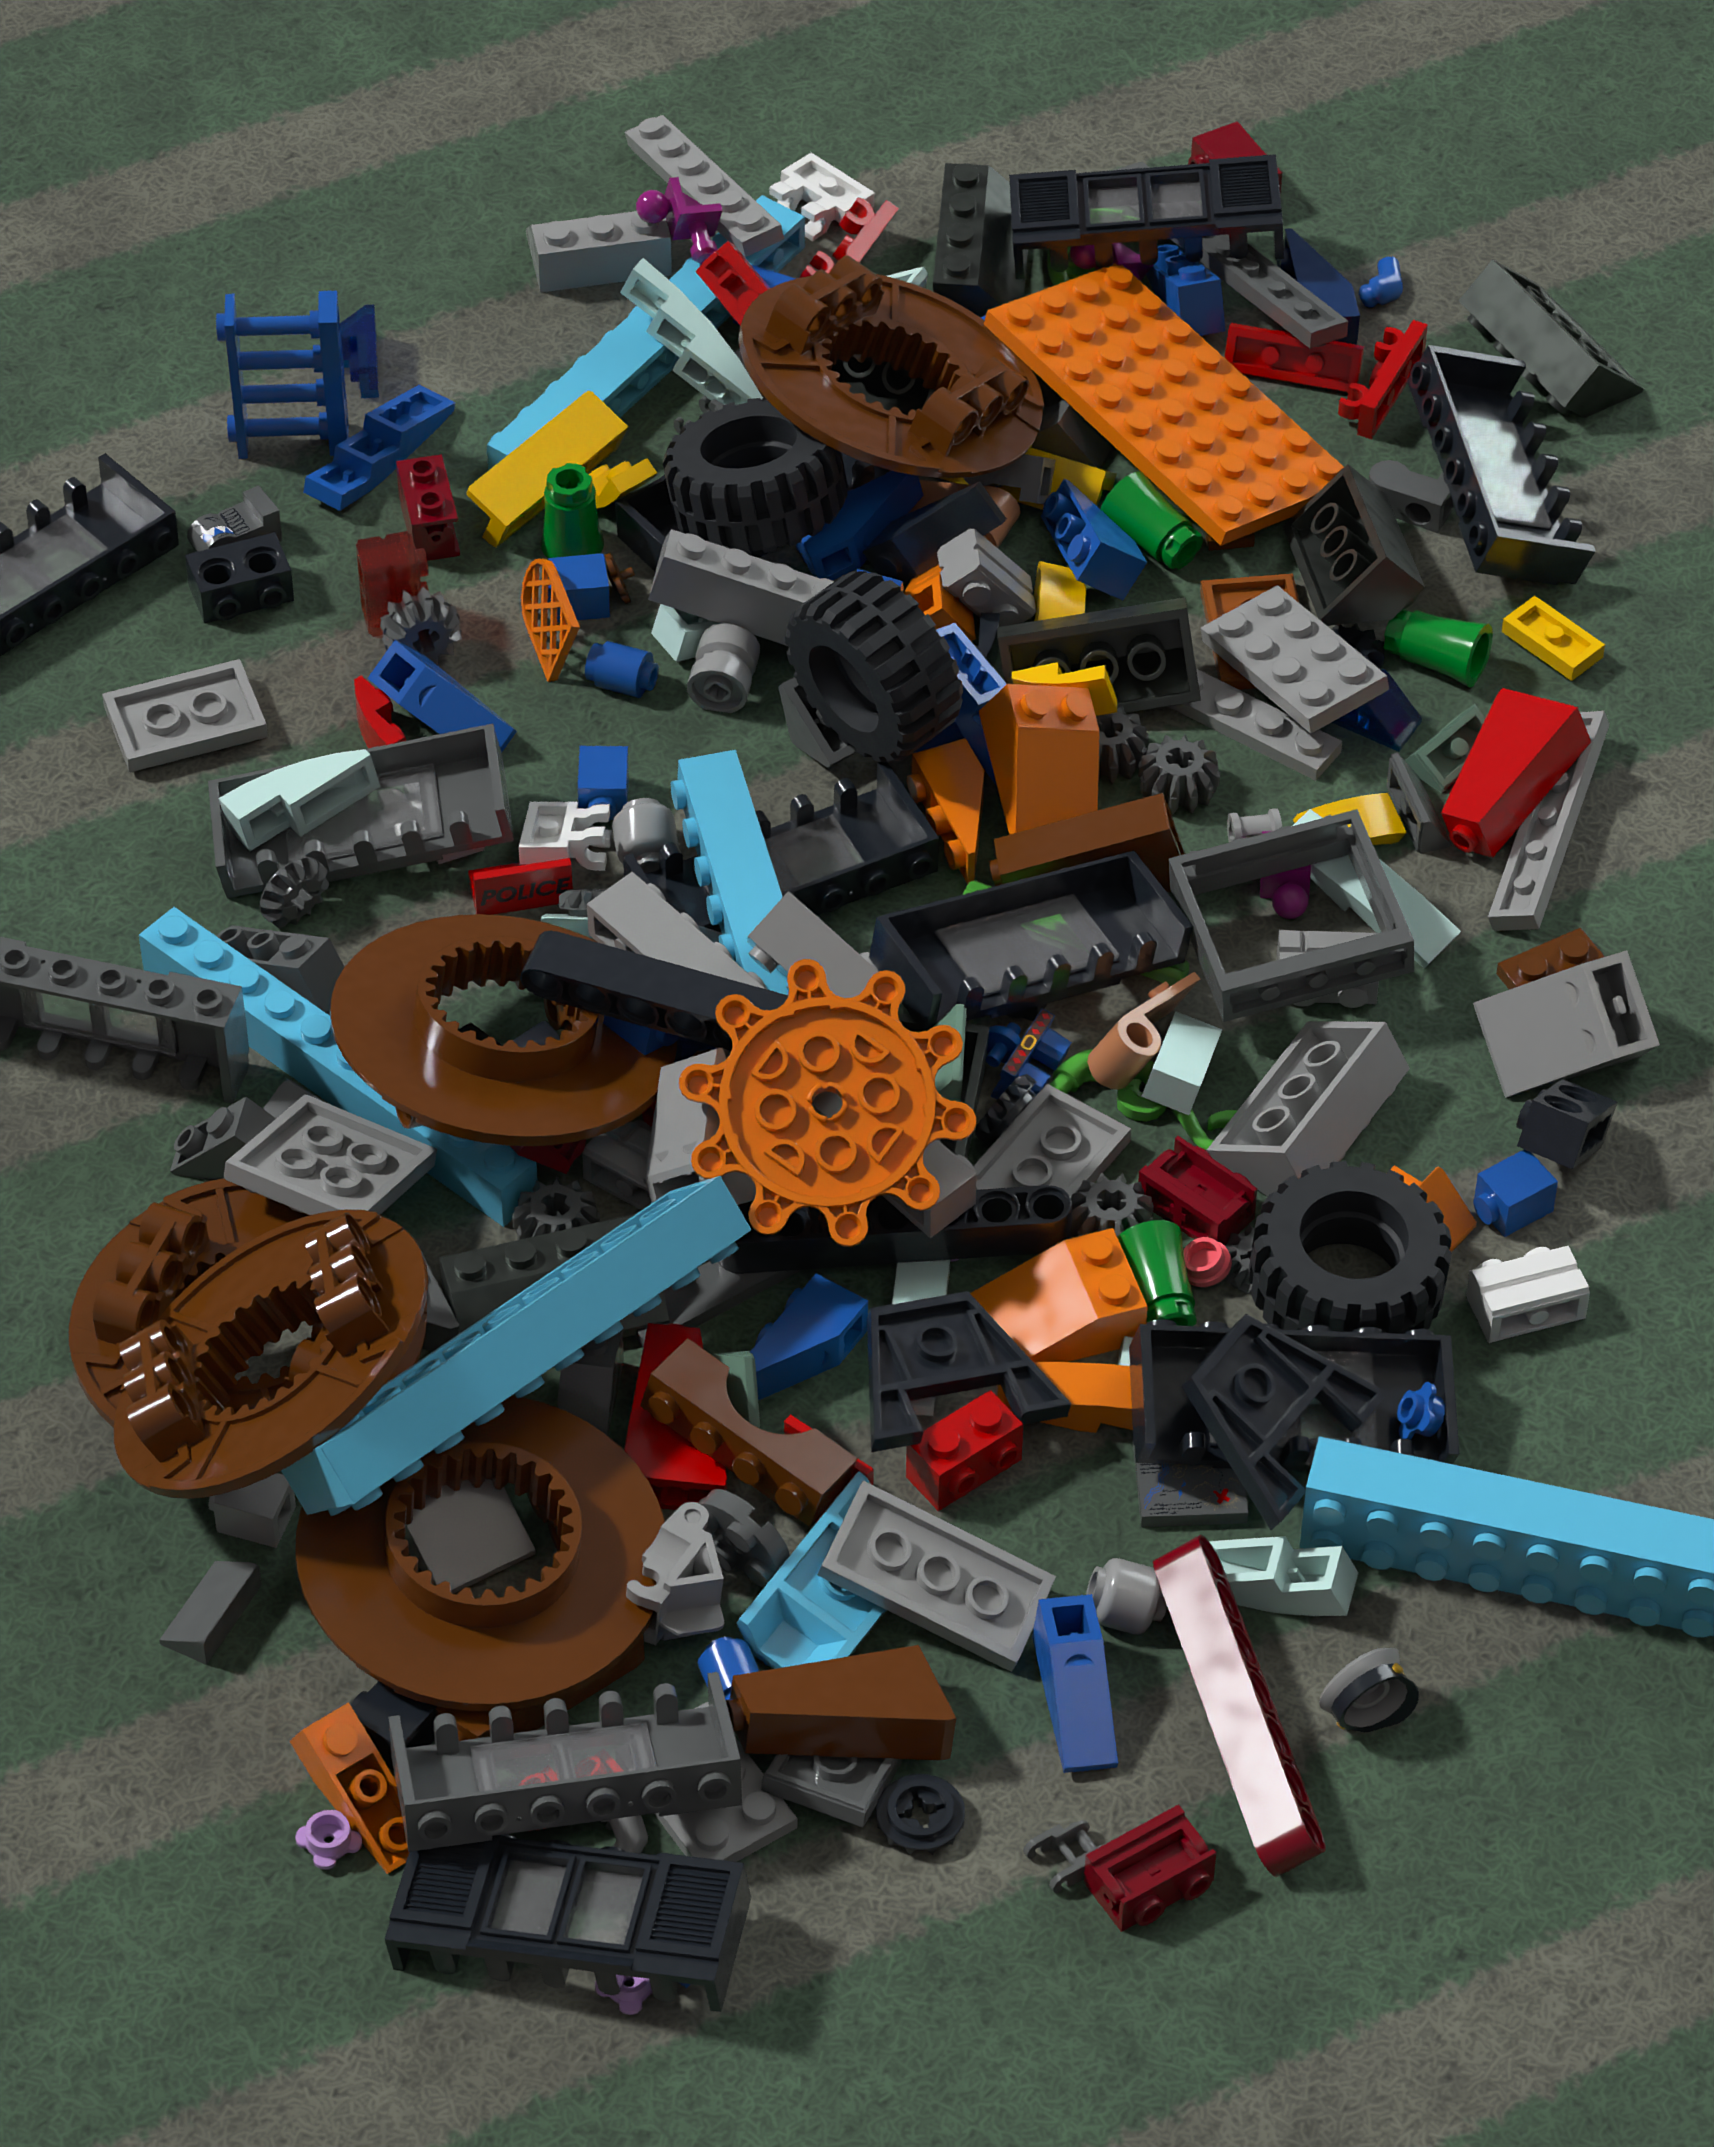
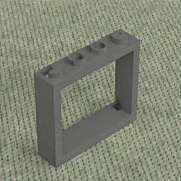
[1169,809,1414,1022]

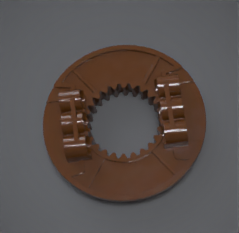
[739,255,1044,478]
[330,914,677,1146]
[69,1178,427,1428]
[114,1209,428,1499]
[295,1396,665,1711]

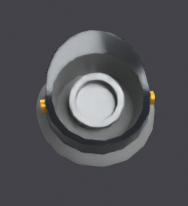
[1319,1648,1419,1733]

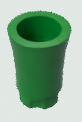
[541,463,604,558]
[1100,471,1203,570]
[1384,609,1493,688]
[1117,1220,1197,1326]

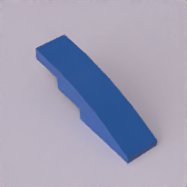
[303,385,456,511]
[937,623,1007,786]

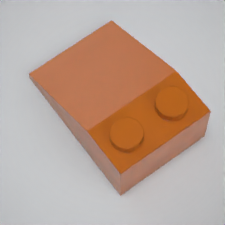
[979,684,1099,835]
[970,1228,1148,1362]

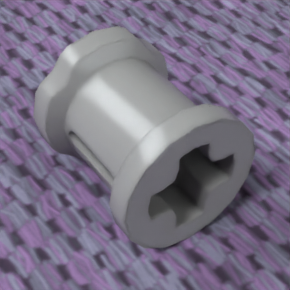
[1227,808,1282,842]

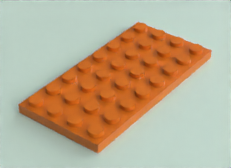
[984,263,1344,546]

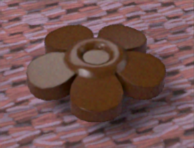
[605,552,635,604]

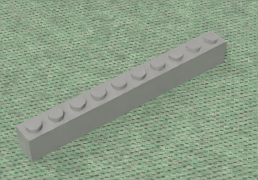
[587,872,977,1238]

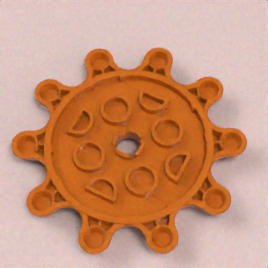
[679,959,976,1247]

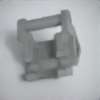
[626,1502,724,1646]

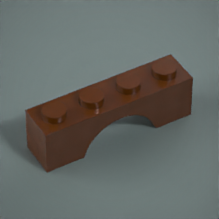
[640,1338,858,1527]

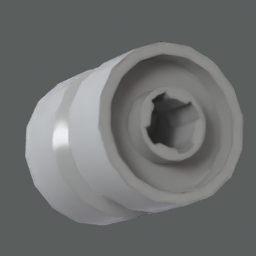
[687,623,760,713]

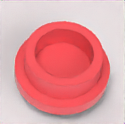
[1183,1237,1232,1287]

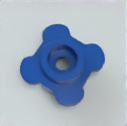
[1397,1382,1445,1440]

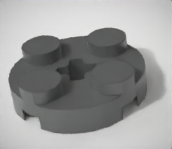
[699,1489,790,1588]

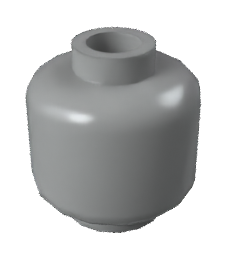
[612,798,679,874]
[1086,1558,1167,1635]

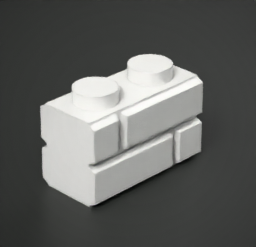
[1466,1246,1590,1343]

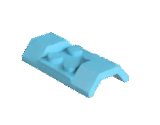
[736,1471,887,1669]

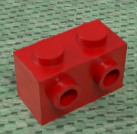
[906,1390,1023,1511]

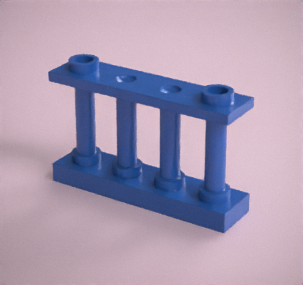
[216,291,349,459]

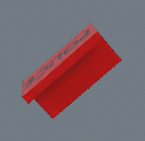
[468,858,573,915]

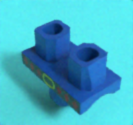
[986,1008,1072,1100]

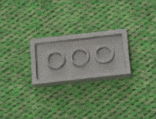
[1201,585,1389,733]
[817,1481,1056,1672]

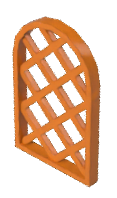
[521,558,580,682]

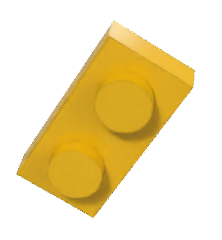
[1502,596,1605,681]

